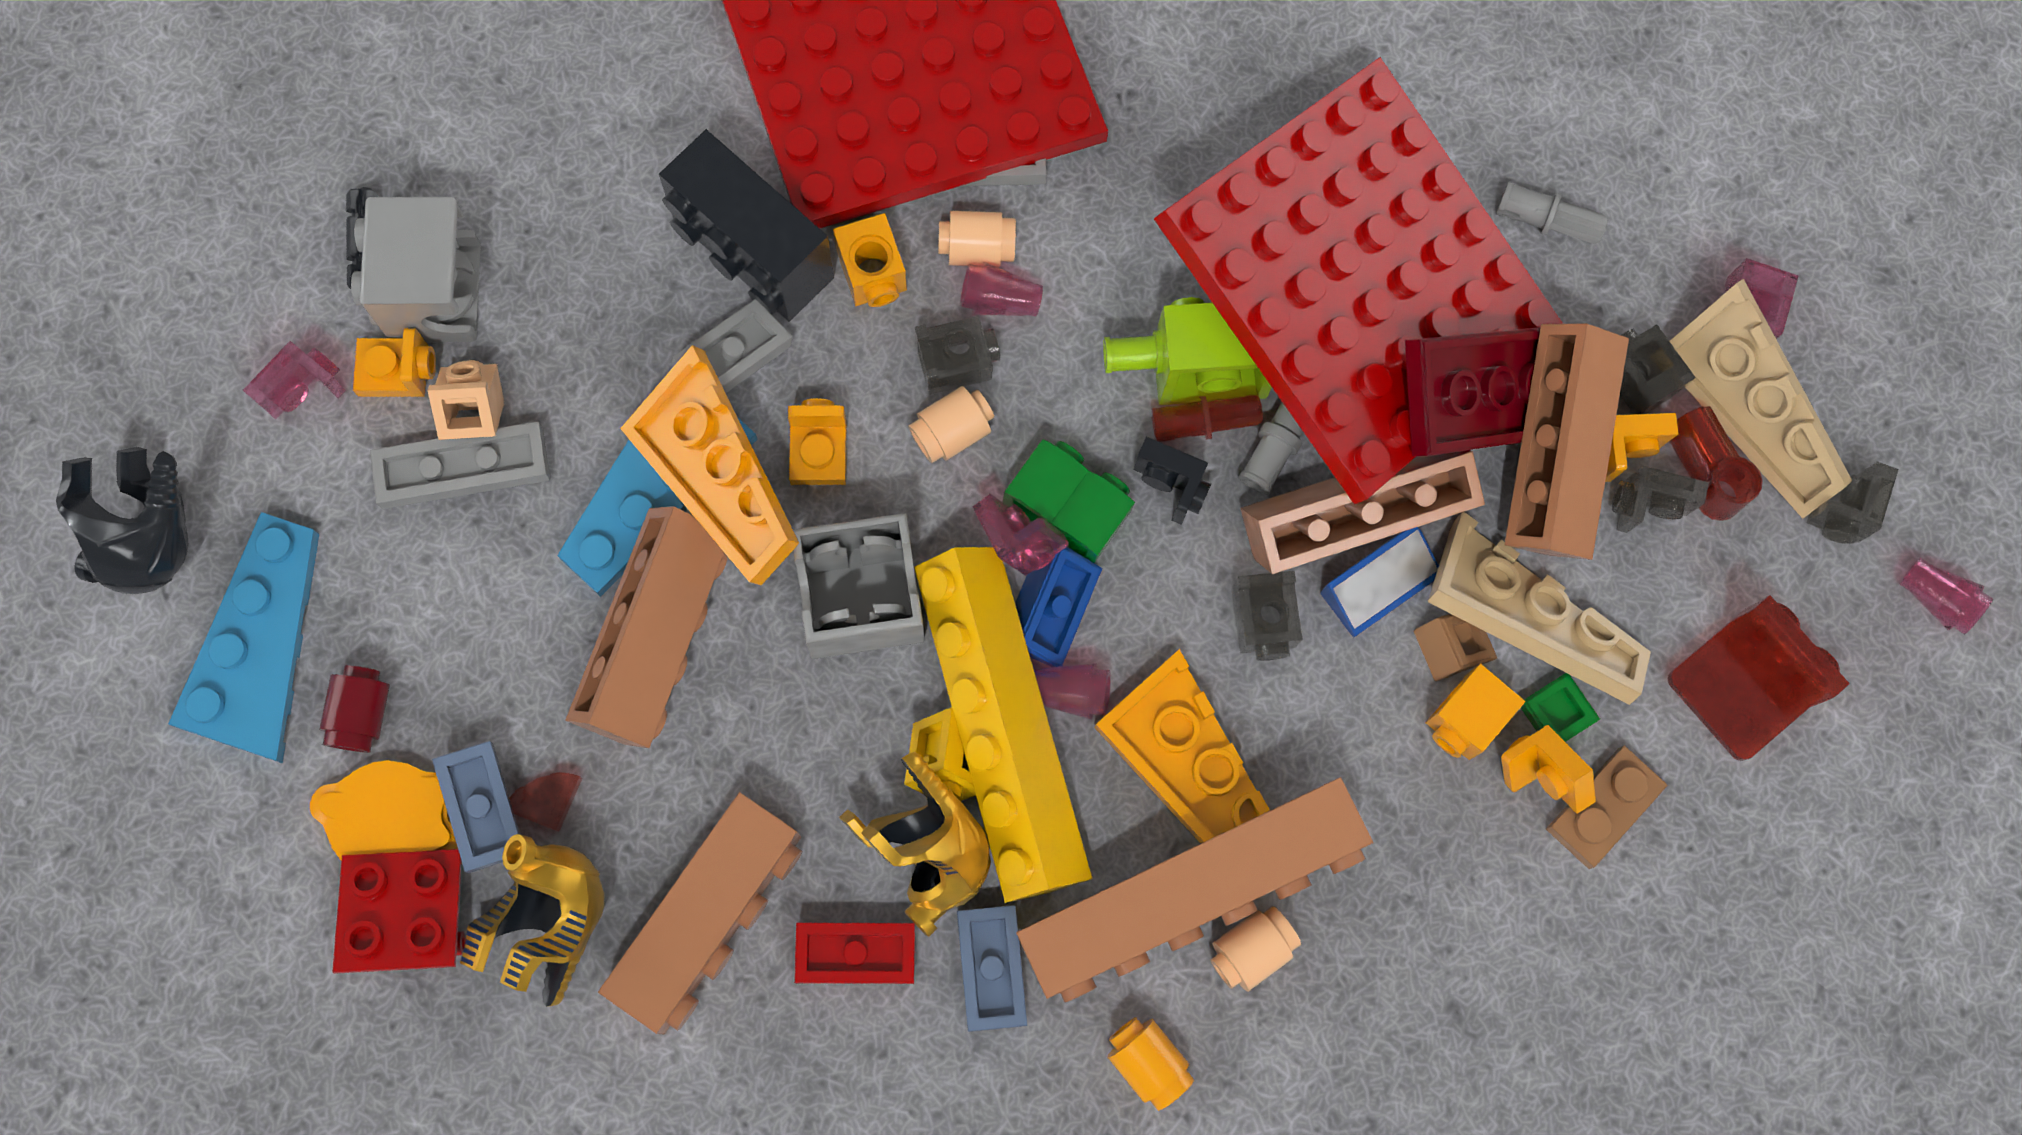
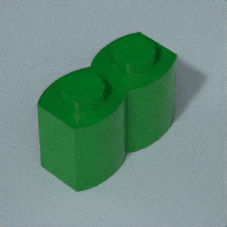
[1002,439,1135,563]

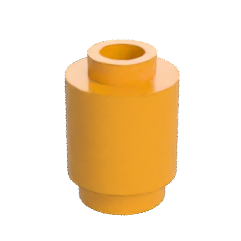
[1107,1017,1194,1111]

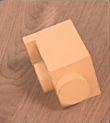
[427,360,504,440]

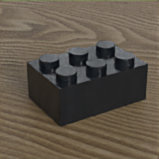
[659,129,834,322]

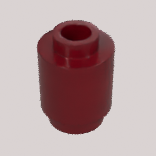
[319,665,390,753]

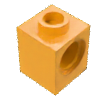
[833,213,907,307]
[1425,663,1525,760]

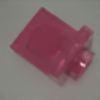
[242,341,346,420]
[972,494,1069,576]

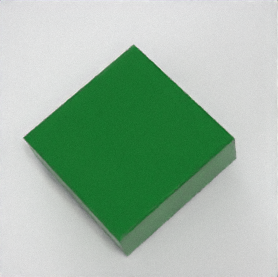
[1520,673,1600,742]

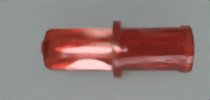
[1151,395,1263,443]

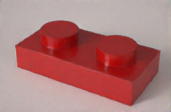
[794,923,915,984]

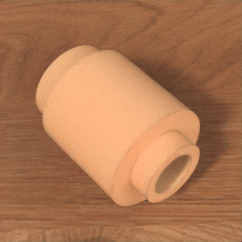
[938,211,1016,267]
[908,386,994,463]
[1210,906,1301,992]

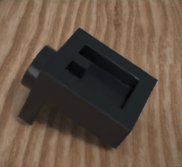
[1133,436,1211,525]

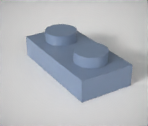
[432,741,520,873]
[957,905,1027,1032]

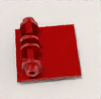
[332,849,466,974]

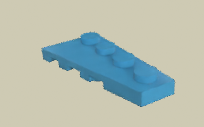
[557,418,758,597]
[168,512,319,763]

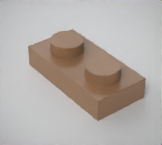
[1546,745,1668,869]

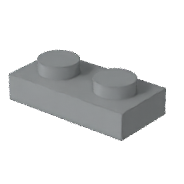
[671,299,793,393]

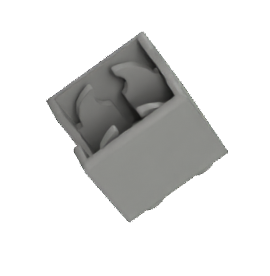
[351,197,481,343]
[793,513,924,659]

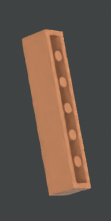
[1016,777,1374,1003]

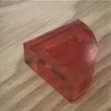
[509,772,583,832]

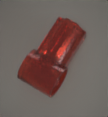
[1670,406,1763,521]

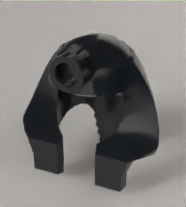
[56,447,189,594]

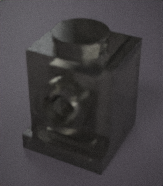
[914,316,1000,395]
[1620,325,1696,415]
[1231,571,1303,661]

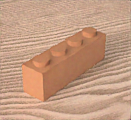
[1505,323,1629,560]
[1240,450,1485,574]
[565,506,728,748]
[598,792,802,1034]

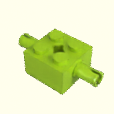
[1103,297,1272,405]

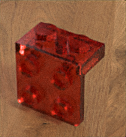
[1668,595,1850,761]

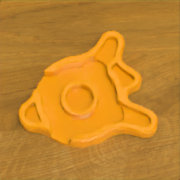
[310,760,458,861]

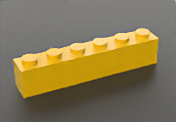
[914,547,1092,903]

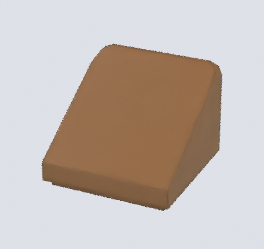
[1413,614,1497,681]

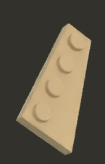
[1655,279,1852,519]
[1428,512,1651,705]

